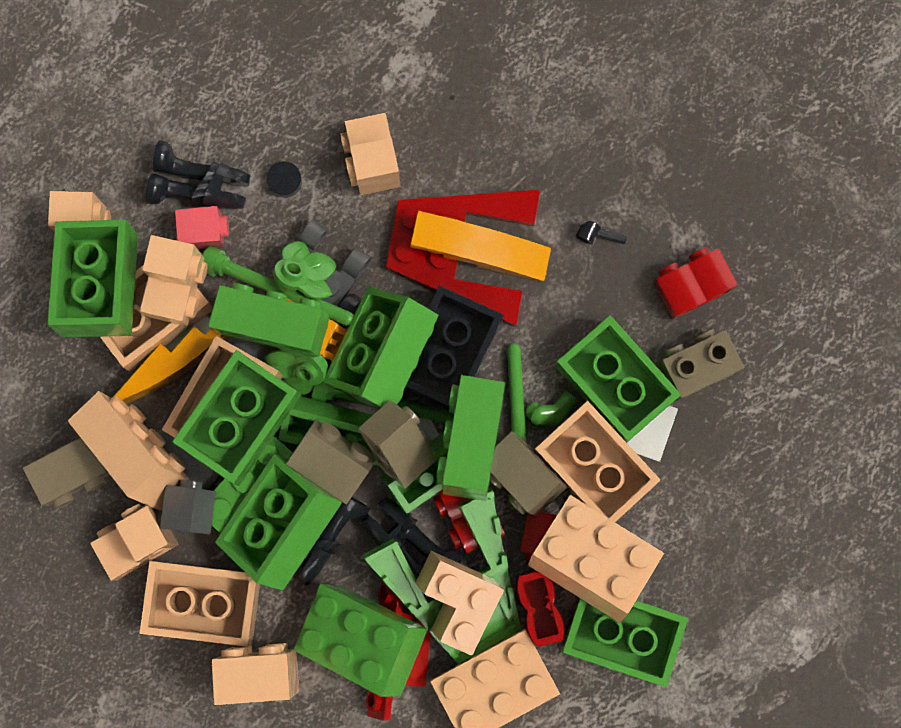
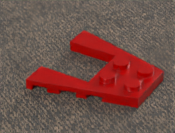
[386,190,540,327]

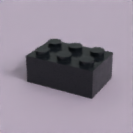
[404,285,504,410]

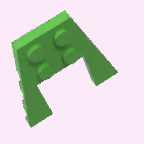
[362,488,521,664]

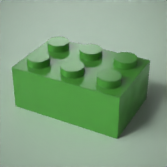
[48,220,138,337]
[323,286,439,408]
[555,315,681,443]
[172,350,301,486]
[437,375,505,501]
[215,454,342,590]
[294,584,428,697]
[560,596,688,688]

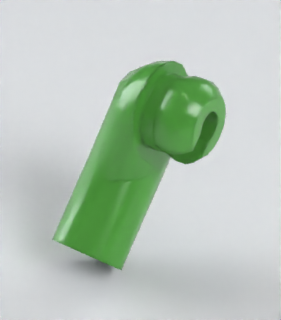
[526,391,578,427]

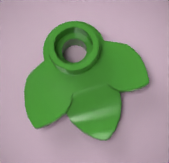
[273,241,336,299]
[265,349,328,394]

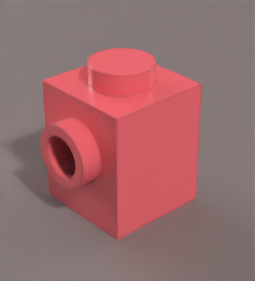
[175,206,229,249]

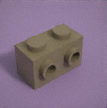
[659,329,745,401]
[358,400,436,489]
[286,419,376,505]
[490,431,568,516]
[23,437,110,509]

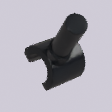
[576,221,627,245]

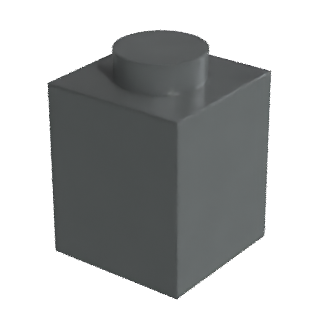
[160,480,216,534]

